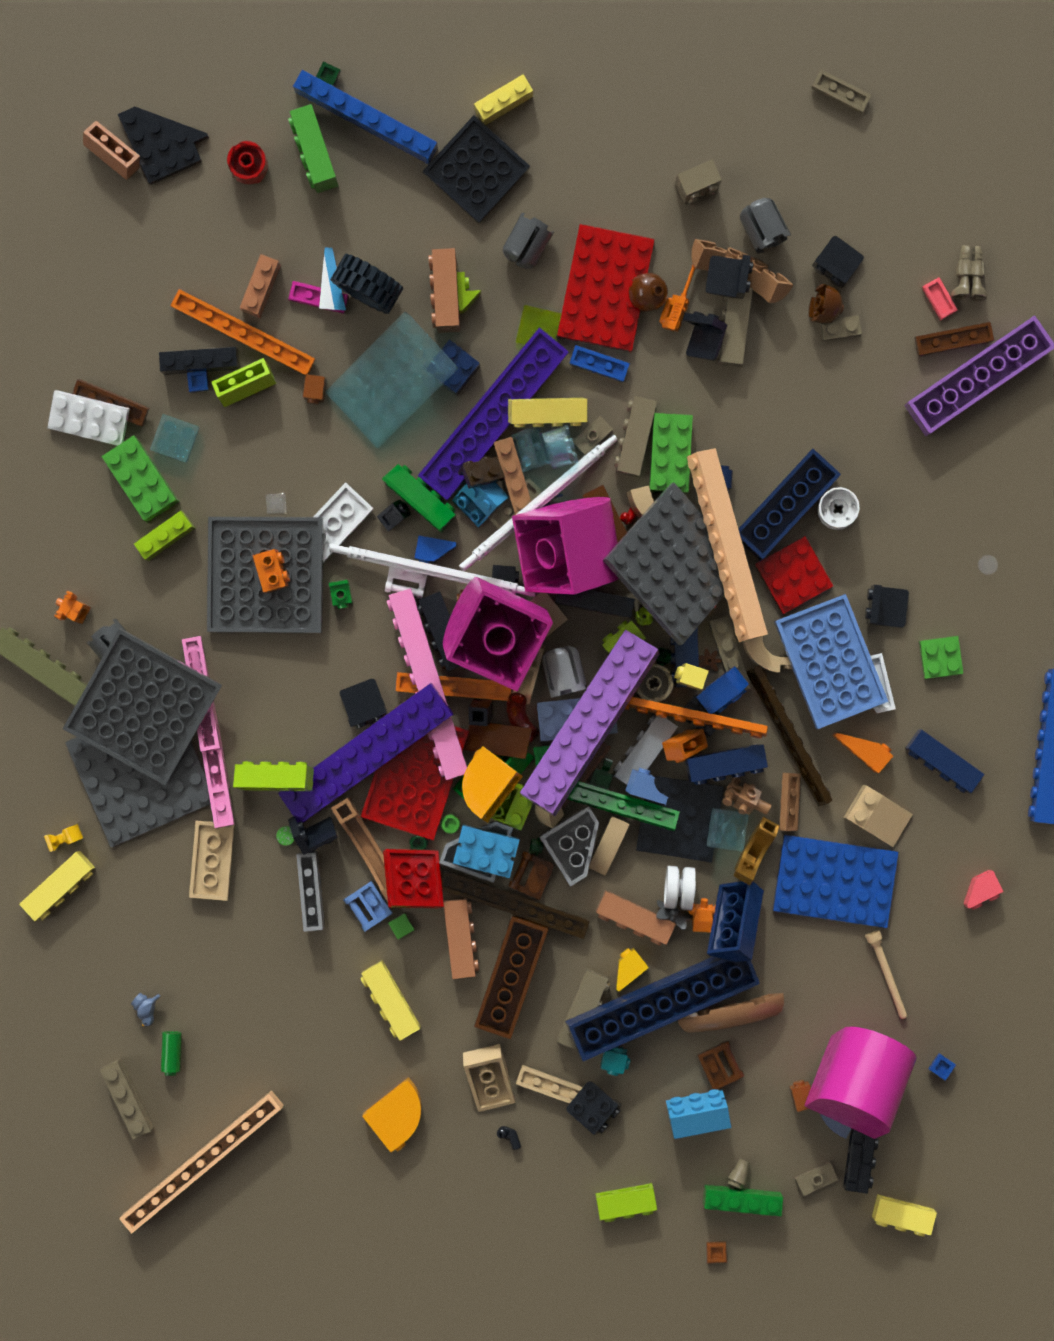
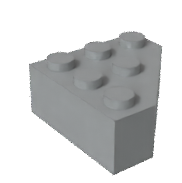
[540,806,599,887]
[439,820,513,883]

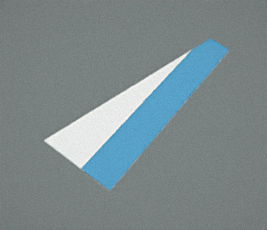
[319,247,346,311]

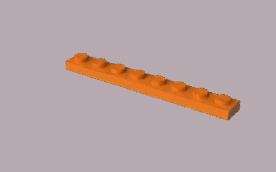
[170,289,316,376]
[624,697,768,739]

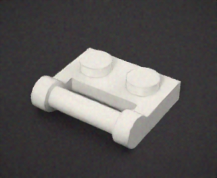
[385,567,427,599]

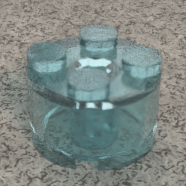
[542,425,578,469]

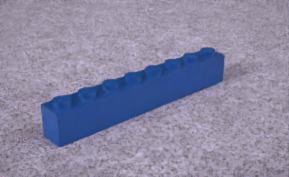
[293,70,438,164]
[1028,669,1054,824]

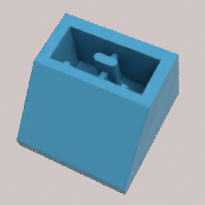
[452,482,509,528]

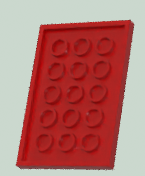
[557,224,655,352]
[361,707,469,841]

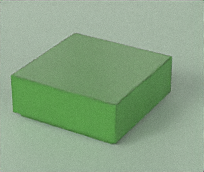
[389,913,415,939]

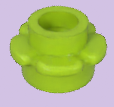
[635,607,653,626]

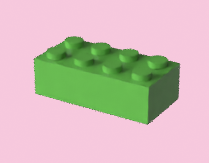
[288,104,339,193]
[649,413,693,494]
[102,435,179,523]

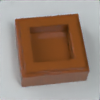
[706,1242,727,1263]

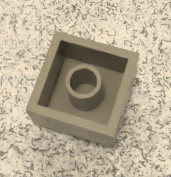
[675,159,722,205]

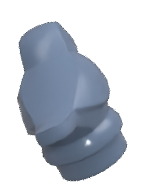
[131,993,160,1027]

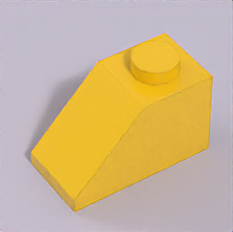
[616,947,649,991]

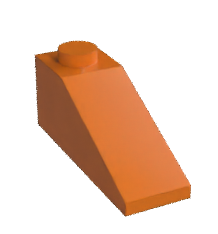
[832,733,893,774]

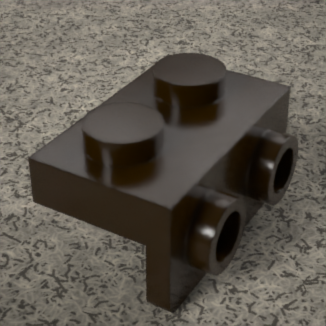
[458,457,505,489]

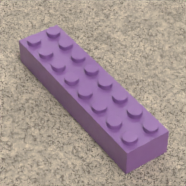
[904,315,1054,437]

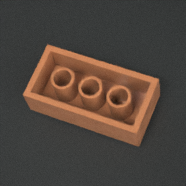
[428,248,460,333]

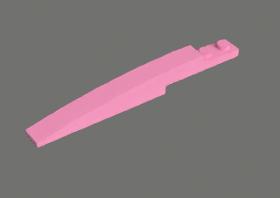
[182,636,235,829]

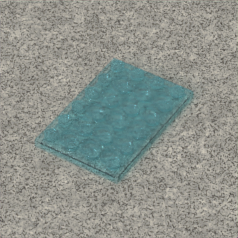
[326,312,459,448]

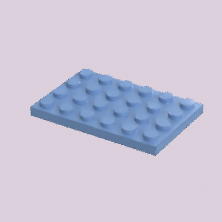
[774,594,888,730]

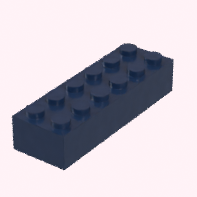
[738,449,841,561]

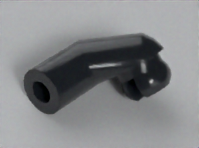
[497,1126,522,1150]

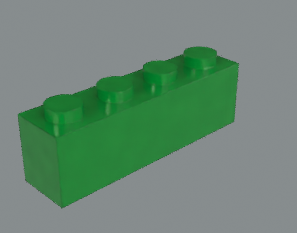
[702,1184,783,1217]

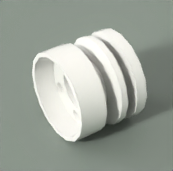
[817,487,860,530]

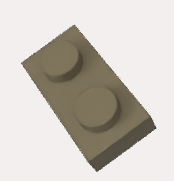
[820,315,862,341]

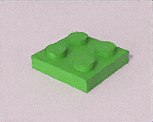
[919,636,963,679]

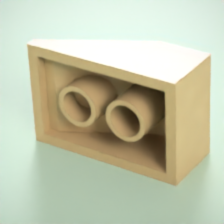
[843,785,913,847]
[463,1044,515,1112]

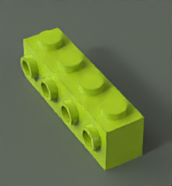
[233,761,314,791]

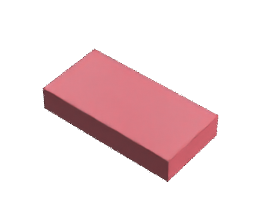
[922,277,958,321]

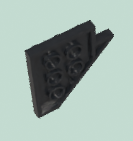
[118,106,209,185]

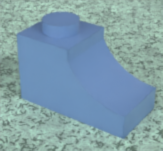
[625,767,668,805]

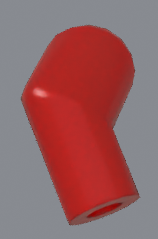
[620,507,637,525]

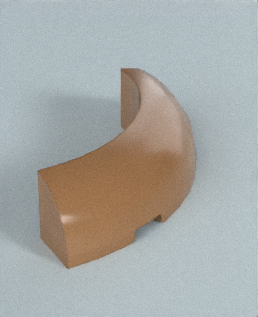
[691,239,793,303]
[678,993,784,1033]

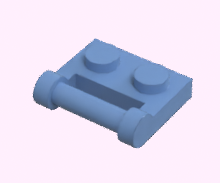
[343,881,393,932]

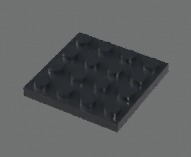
[422,115,530,224]
[636,775,724,863]

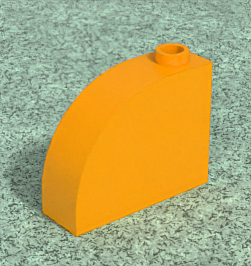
[462,746,523,823]
[362,1077,422,1152]

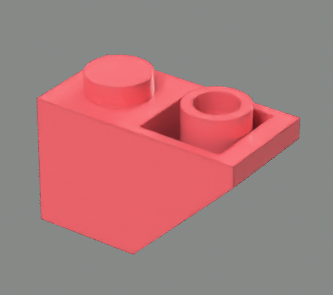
[963,870,1004,910]

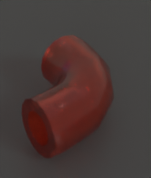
[507,692,539,743]

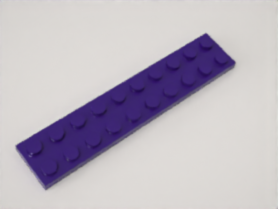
[418,327,569,501]
[278,683,454,823]

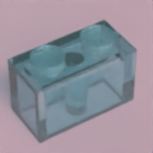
[511,427,550,472]

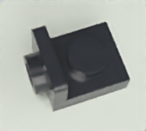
[377,500,411,532]

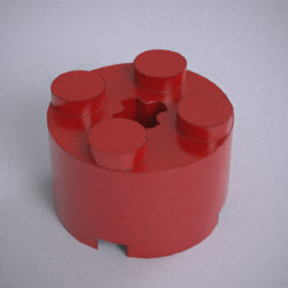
[227,141,268,185]

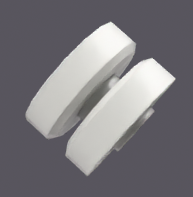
[664,866,696,910]

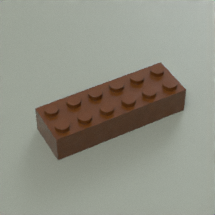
[474,915,548,1039]

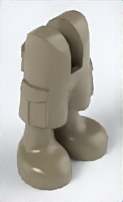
[951,245,987,301]

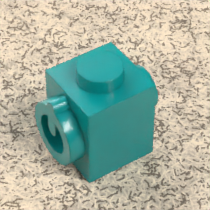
[600,1046,630,1076]

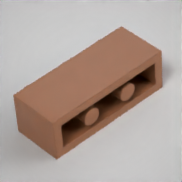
[83,121,140,180]
[240,254,281,318]

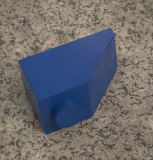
[414,536,457,564]

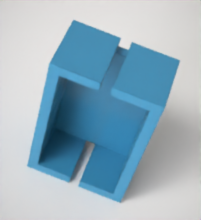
[453,824,520,878]
[666,1089,731,1139]

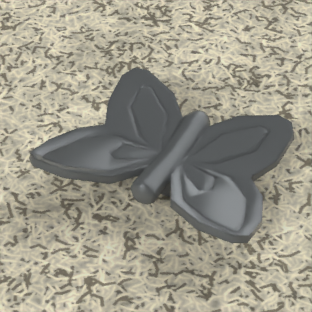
[656,900,693,930]

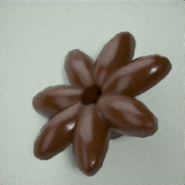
[698,649,722,673]

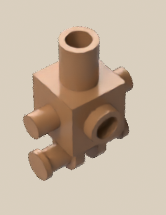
[722,777,771,815]

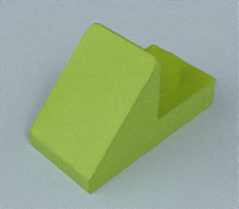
[457,272,481,314]

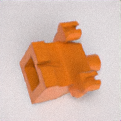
[54,591,91,624]
[687,898,716,933]

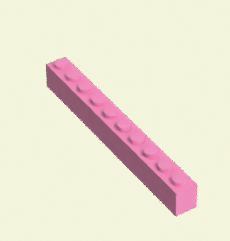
[387,588,467,780]

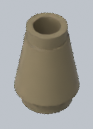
[728,1159,750,1189]

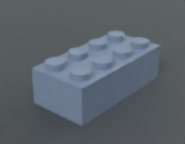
[537,698,618,741]

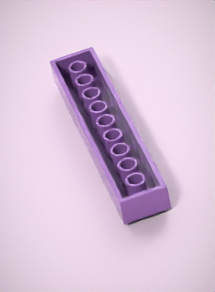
[520,630,660,816]

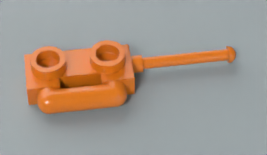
[659,265,696,332]

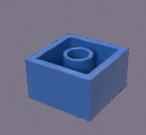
[697,666,749,714]

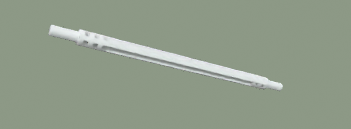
[459,435,618,571]
[329,544,536,597]

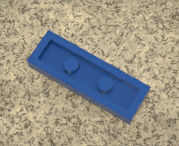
[569,345,630,382]

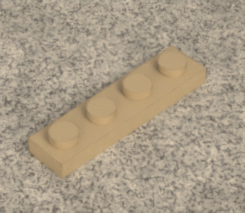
[516,1065,583,1104]

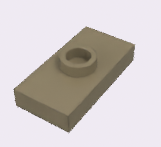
[572,416,613,455]
[795,1161,838,1196]

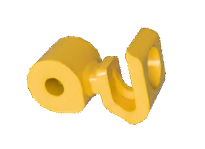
[44,824,83,852]

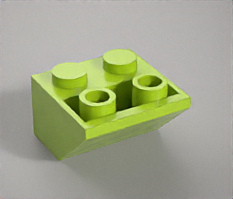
[492,784,533,831]

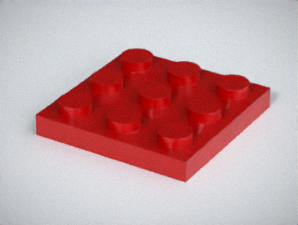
[755,536,833,614]
[383,849,444,908]

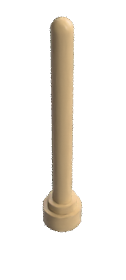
[865,930,907,1019]

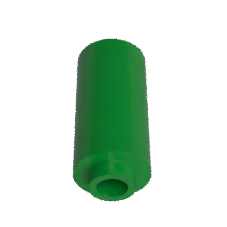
[161,1031,182,1076]

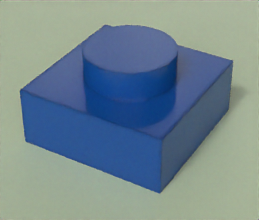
[187,370,209,393]
[928,1053,956,1081]

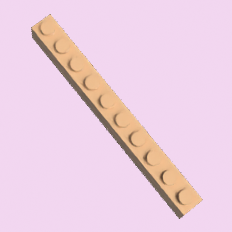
[687,448,768,642]
[119,1090,284,1234]

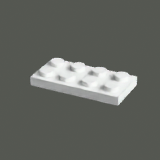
[48,390,130,446]
[313,482,374,563]

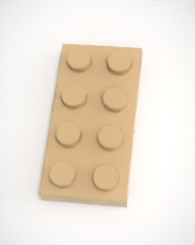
[189,820,235,901]

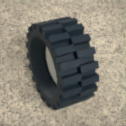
[330,253,404,314]

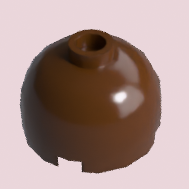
[629,273,668,312]
[808,284,844,324]

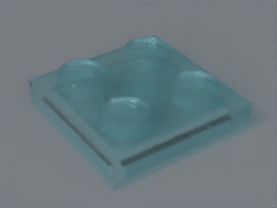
[150,414,200,463]
[706,808,749,851]

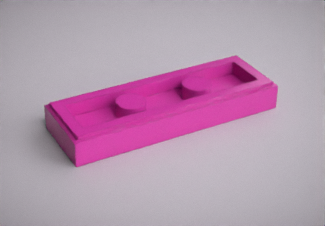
[288,281,349,314]

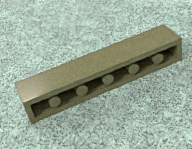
[0,627,89,706]

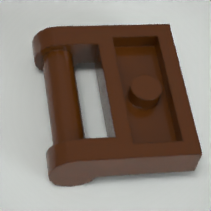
[508,851,555,900]
[697,1040,745,1089]

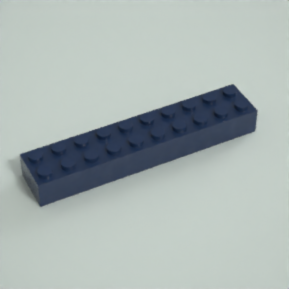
[565,957,760,1061]

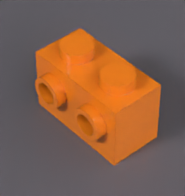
[253,549,290,593]
[662,729,708,763]

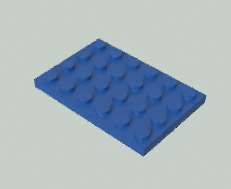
[773,835,898,928]

